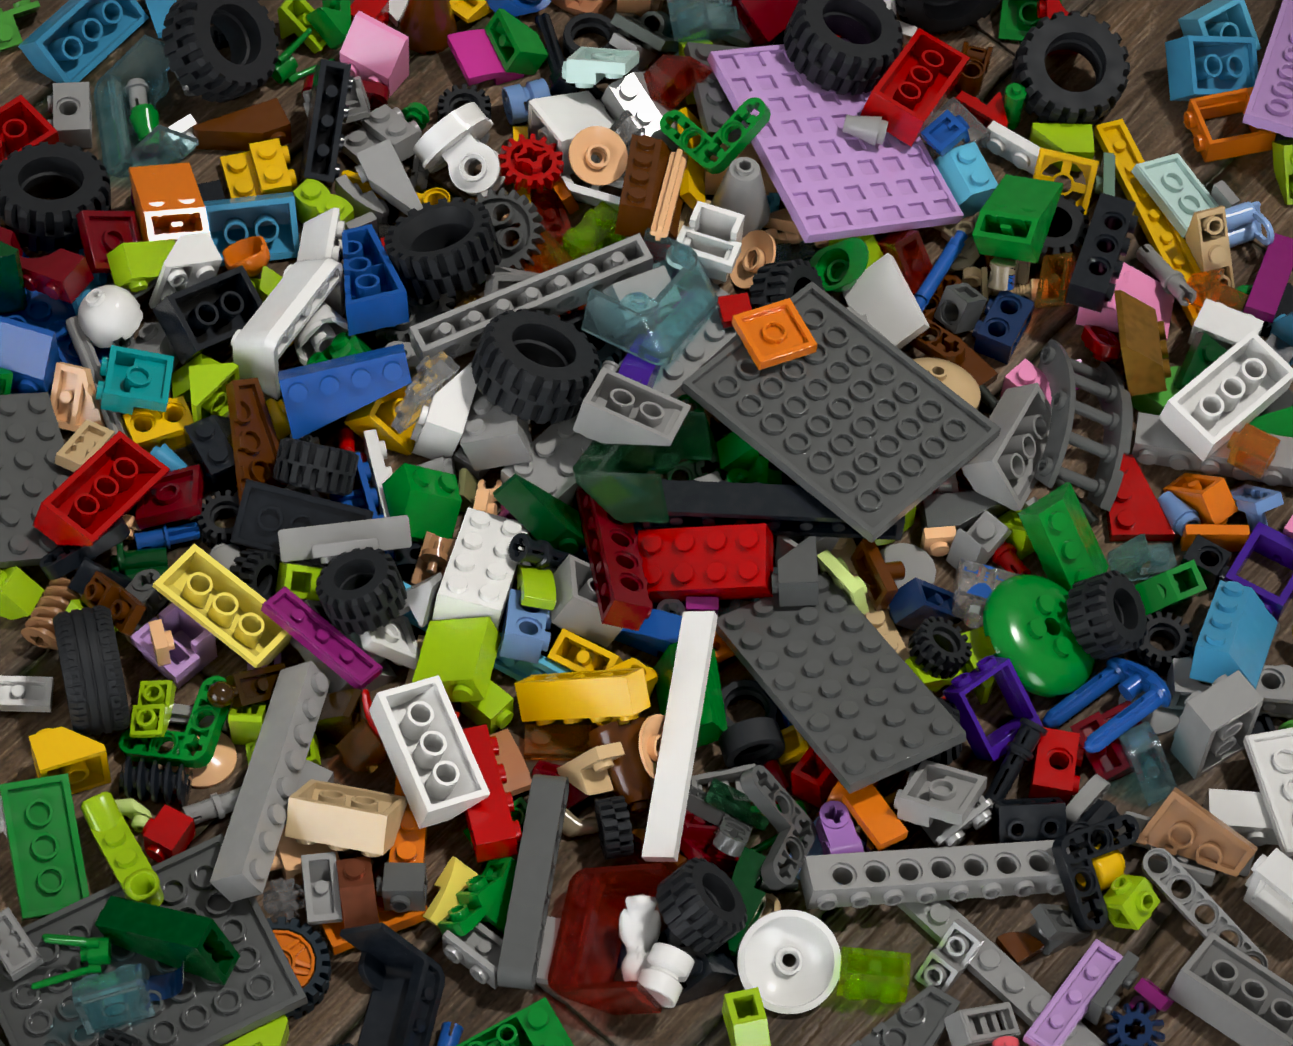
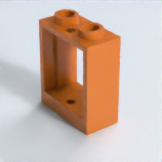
[1184,87,1277,163]

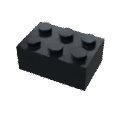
[153,265,263,365]

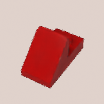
[952,91,1008,136]

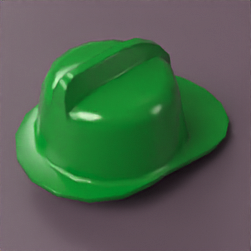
[809,237,869,292]

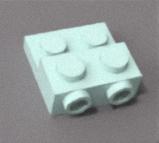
[562,47,639,88]

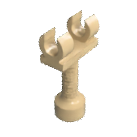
[962,267,1044,313]

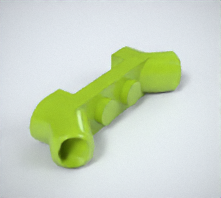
[80,791,164,906]

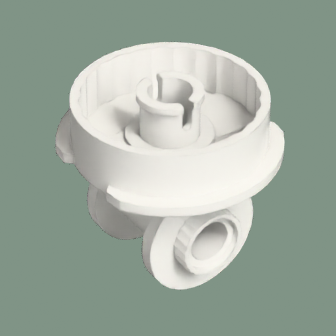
[413,102,505,197]

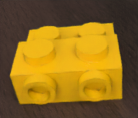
[220,138,297,198]

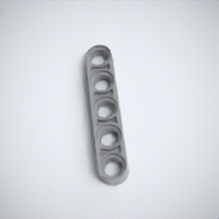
[1142,848,1269,969]

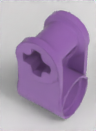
[815,801,864,855]

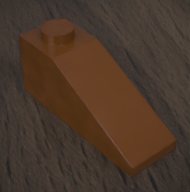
[192,98,292,151]

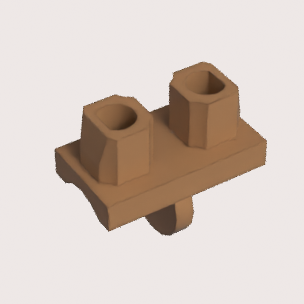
[410,531,456,586]

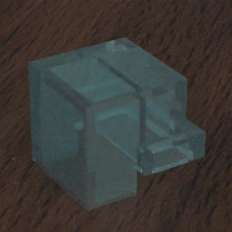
[667,0,740,41]

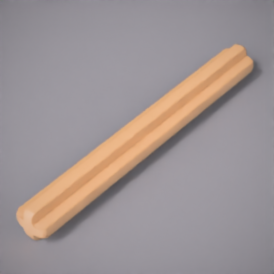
[650,149,688,241]

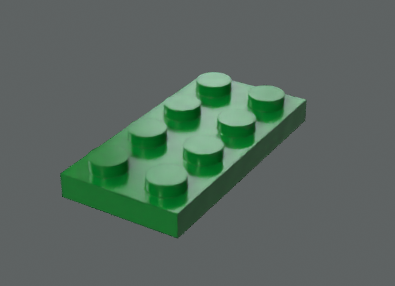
[0,773,90,921]

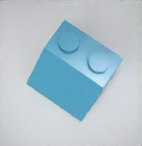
[1178,0,1262,51]
[934,141,998,218]

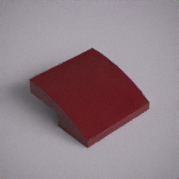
[1070,700,1162,782]
[680,810,739,872]

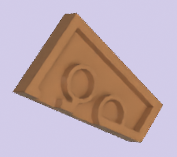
[1136,787,1258,877]

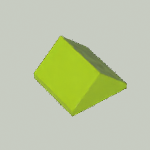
[188,362,240,422]

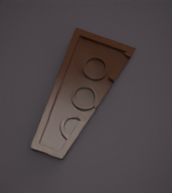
[226,377,289,505]

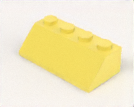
[152,543,292,668]

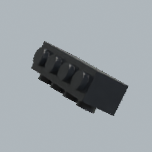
[298,59,353,188]

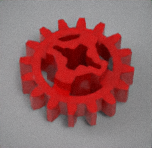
[498,133,564,194]

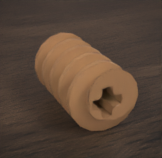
[20,577,81,650]

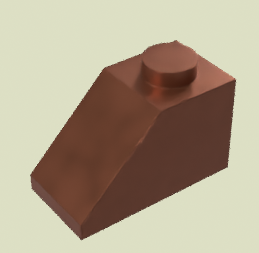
[336,856,379,929]

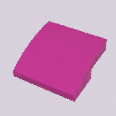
[447,29,524,86]

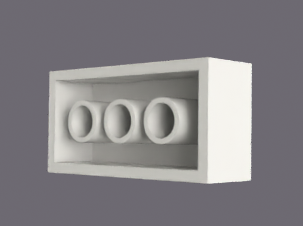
[1159,330,1293,462]
[432,507,529,630]

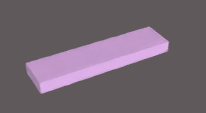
[1022,939,1124,1046]

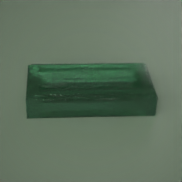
[704,778,769,831]

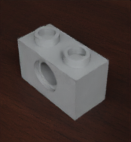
[47,82,92,148]

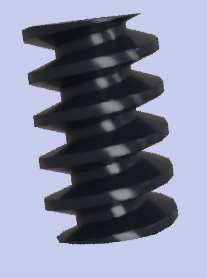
[119,756,193,807]

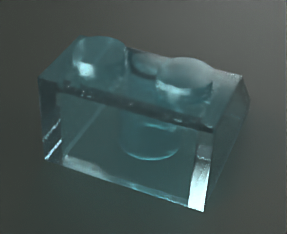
[72,963,156,1035]

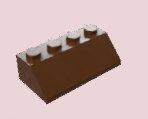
[615,134,683,244]

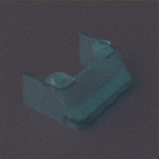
[94,35,199,178]
[581,228,718,366]

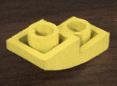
[423,856,479,928]

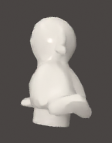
[619,894,661,988]

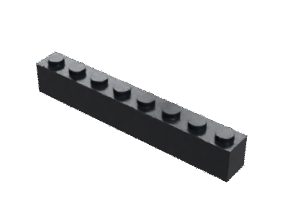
[642,478,905,540]

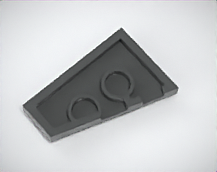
[851,984,961,1046]

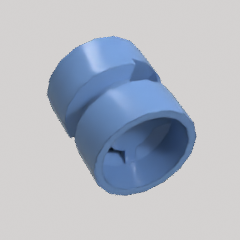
[502,78,551,125]

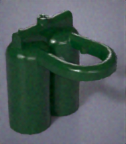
[110,541,168,584]

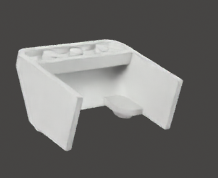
[231,258,345,400]

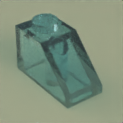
[1119,721,1177,806]

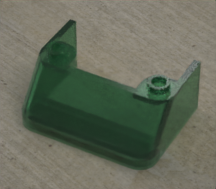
[573,412,713,523]

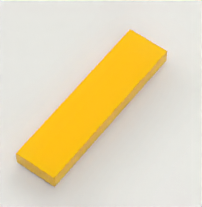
[677,107,705,210]

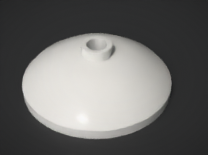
[737,909,841,1014]

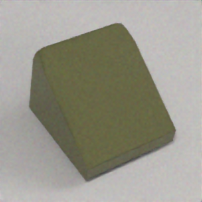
[458,468,479,513]

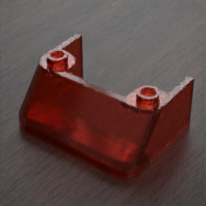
[547,863,672,1015]

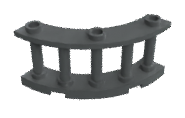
[1034,339,1133,512]

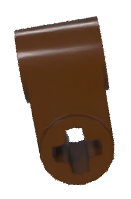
[955,41,993,97]

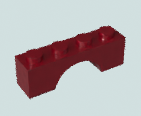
[0,227,94,304]

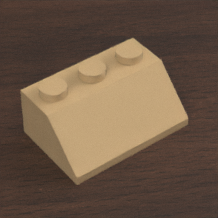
[285,779,408,857]

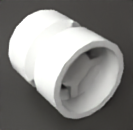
[634,942,695,1008]

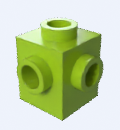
[1103,874,1161,930]

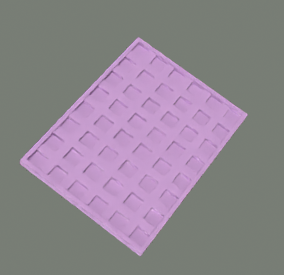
[707,38,964,243]

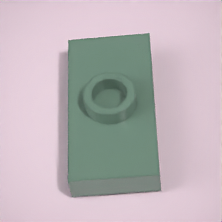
[1094,152,1115,196]

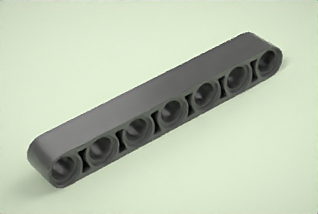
[497,774,569,990]

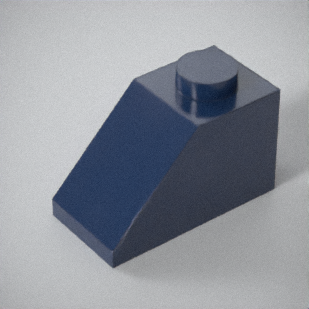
[889,577,963,632]

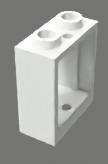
[1243,848,1293,940]

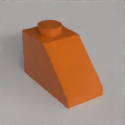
[1163,473,1238,525]

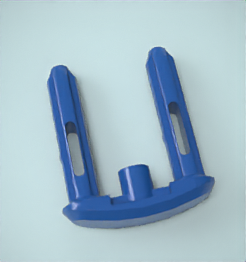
[1042,657,1172,753]

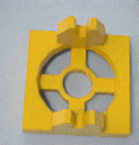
[1033,147,1099,215]

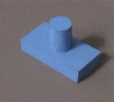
[1230,484,1284,531]

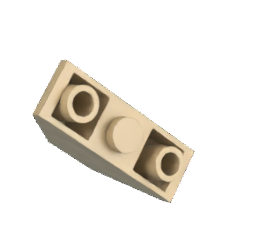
[1185,205,1235,299]

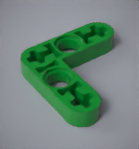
[660,97,771,174]
[119,676,231,768]

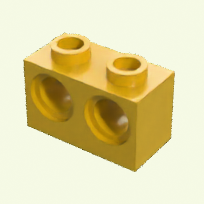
[123,396,194,453]

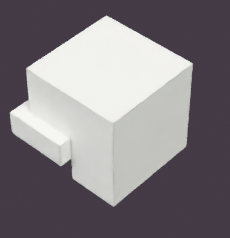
[672,201,745,282]

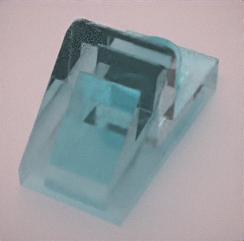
[1107,533,1178,581]

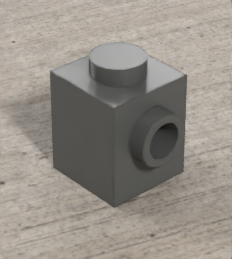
[376,862,428,913]

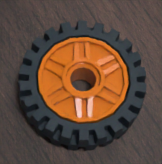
[266,917,331,1020]

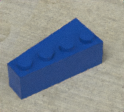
[342,224,410,336]
[278,343,412,439]

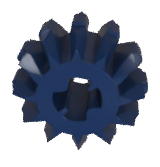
[1106,1002,1165,1046]

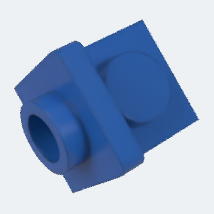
[921,109,970,157]

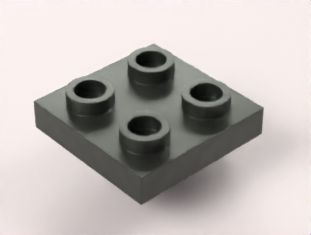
[611,11,683,54]

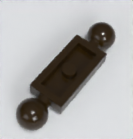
[207,663,298,709]

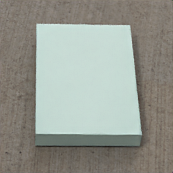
[1131,153,1219,238]

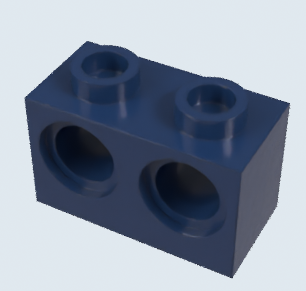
[972,290,1035,365]

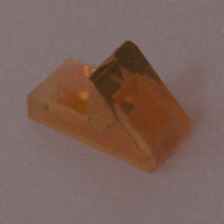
[1184,268,1249,312]

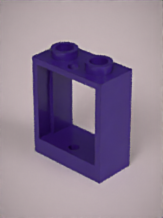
[1224,522,1293,622]
[942,655,1043,761]

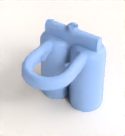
[1225,201,1274,248]

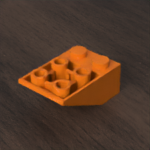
[128,162,210,243]

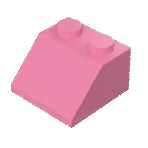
[339,11,409,98]

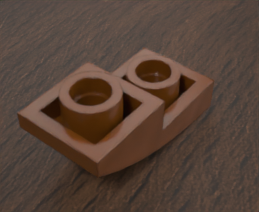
[81,571,147,636]

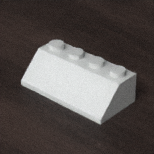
[369,675,490,829]

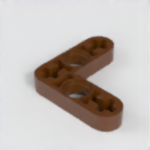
[908,275,966,365]

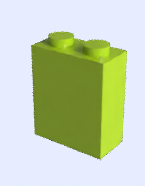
[412,617,501,702]

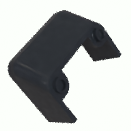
[330,922,445,1046]

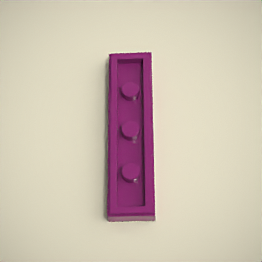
[1243,233,1293,323]
[261,586,383,690]

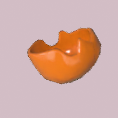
[222,236,270,278]

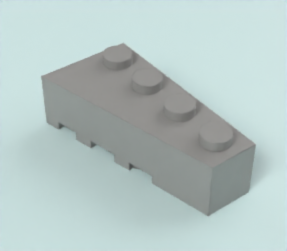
[460,386,533,471]

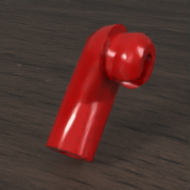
[339,428,367,462]

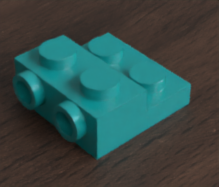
[95,345,174,415]

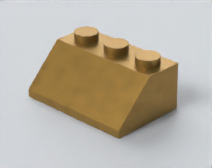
[1114,290,1171,396]

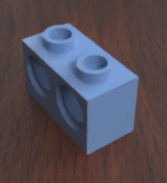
[499,589,551,664]

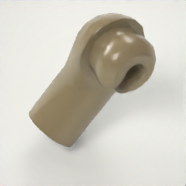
[562,808,598,837]

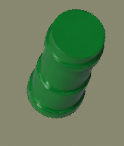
[1004,83,1027,130]

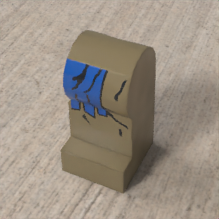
[987,257,1031,291]

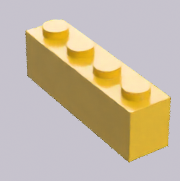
[514,668,651,726]

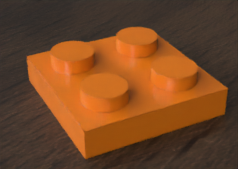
[732,298,818,370]

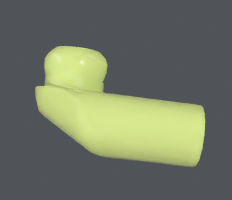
[114,798,152,832]

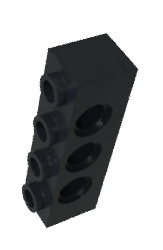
[1065,193,1139,313]

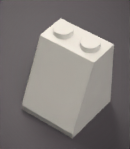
[528,91,623,178]

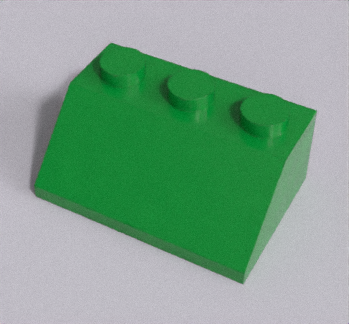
[1018,482,1109,592]
[653,642,728,748]

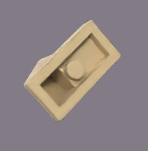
[557,742,625,796]

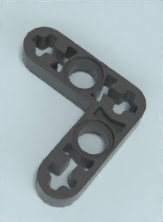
[740,765,817,891]
[686,785,754,857]

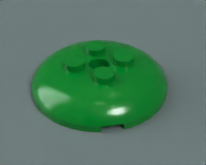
[983,575,1096,697]

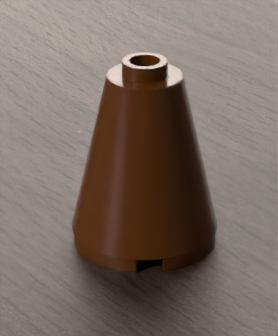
[398,0,457,54]
[586,717,654,815]

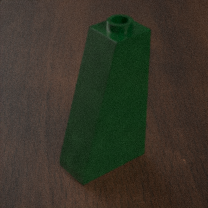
[95,895,240,985]

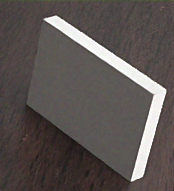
[842,253,930,349]

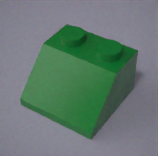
[382,463,462,543]

